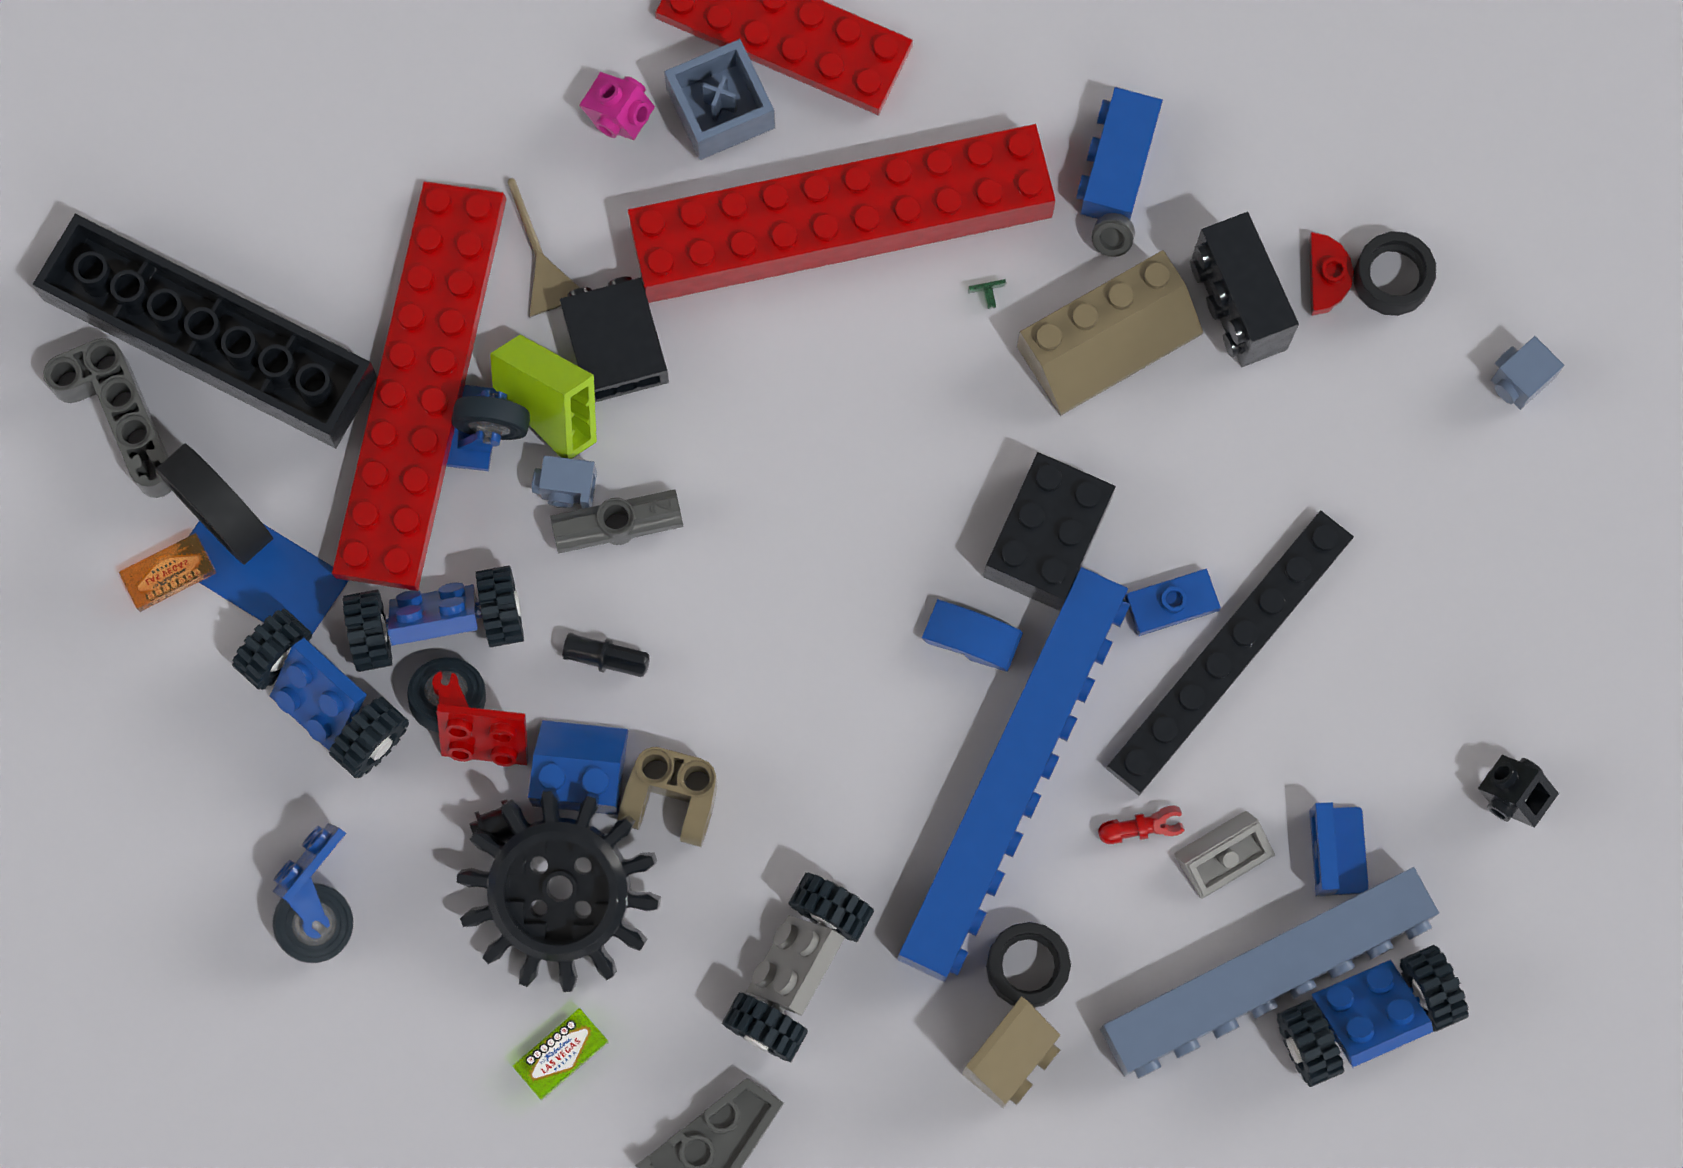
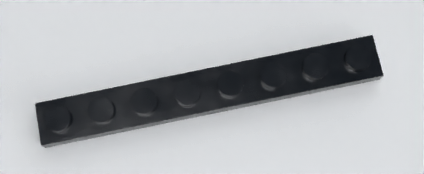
[1106,510,1354,796]

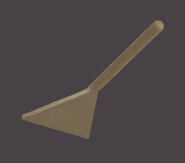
[507,178,580,317]

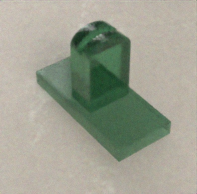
[968,279,1006,309]

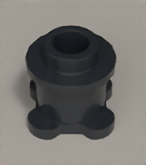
[469,799,514,843]

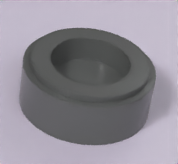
[1092,213,1135,257]

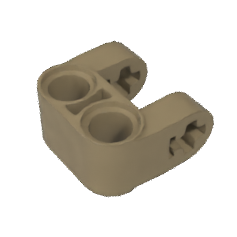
[617,747,717,847]

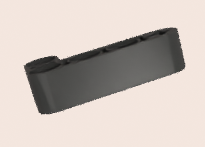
[43,338,171,498]

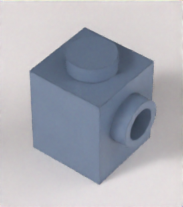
[1491,336,1565,410]

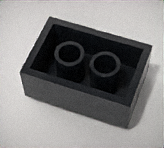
[1190,211,1299,368]
[983,452,1116,611]

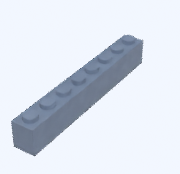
[1100,867,1439,1079]

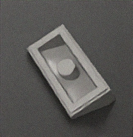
[1175,811,1275,899]

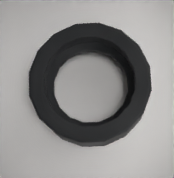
[1353,231,1436,316]
[986,922,1071,1008]

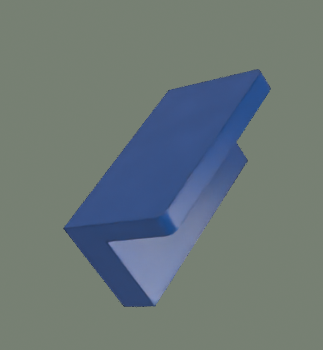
[1309,802,1369,896]

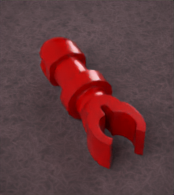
[1098,805,1185,844]

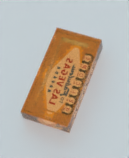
[119,533,217,612]

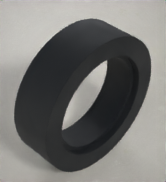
[155,443,274,565]

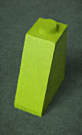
[490,334,597,459]

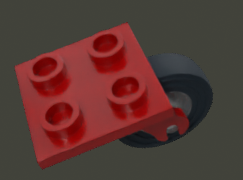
[407,657,528,766]

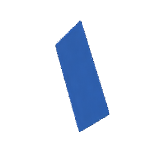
[175,521,349,635]

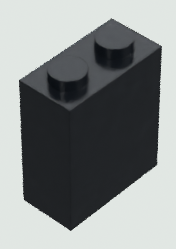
[560,276,669,402]

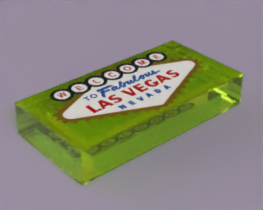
[512,1008,609,1101]

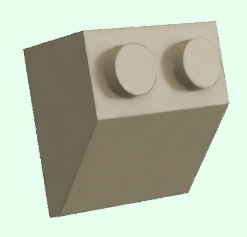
[962,996,1061,1108]

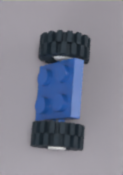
[343,565,524,672]
[232,609,409,778]
[1276,945,1469,1087]

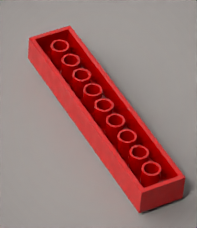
[627,124,1056,303]

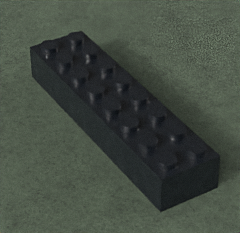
[32,213,377,449]

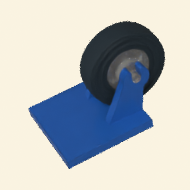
[446,385,530,472]
[273,823,353,963]

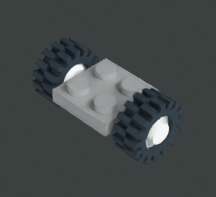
[721,872,874,1063]

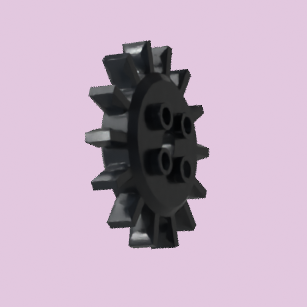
[456,787,661,992]

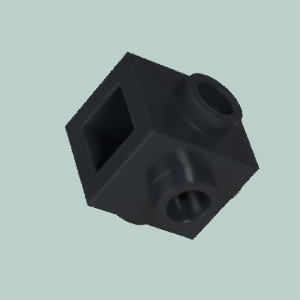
[1478,754,1559,828]

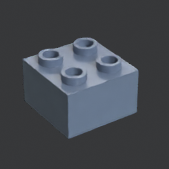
[664,39,775,160]

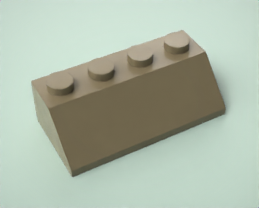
[1017,250,1203,416]

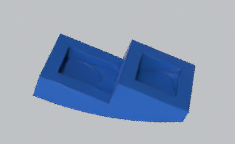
[922,599,1023,672]

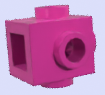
[579,72,655,140]

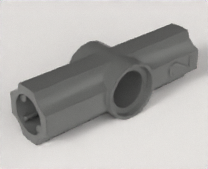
[550,489,683,554]

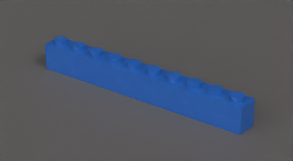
[898,567,1131,982]

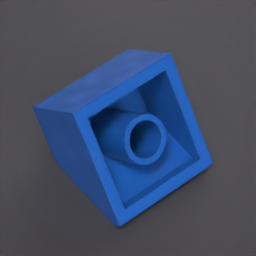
[528,720,628,815]

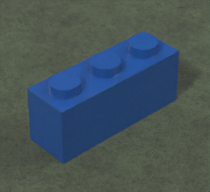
[1076,87,1163,220]

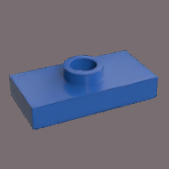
[1125,568,1221,636]

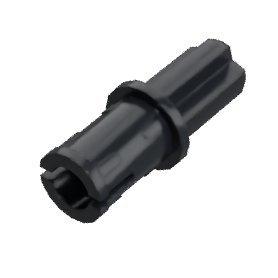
[562,632,650,677]

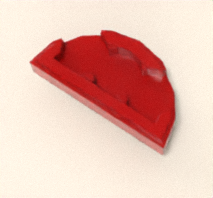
[1309,232,1354,316]

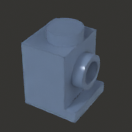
[532,456,597,509]

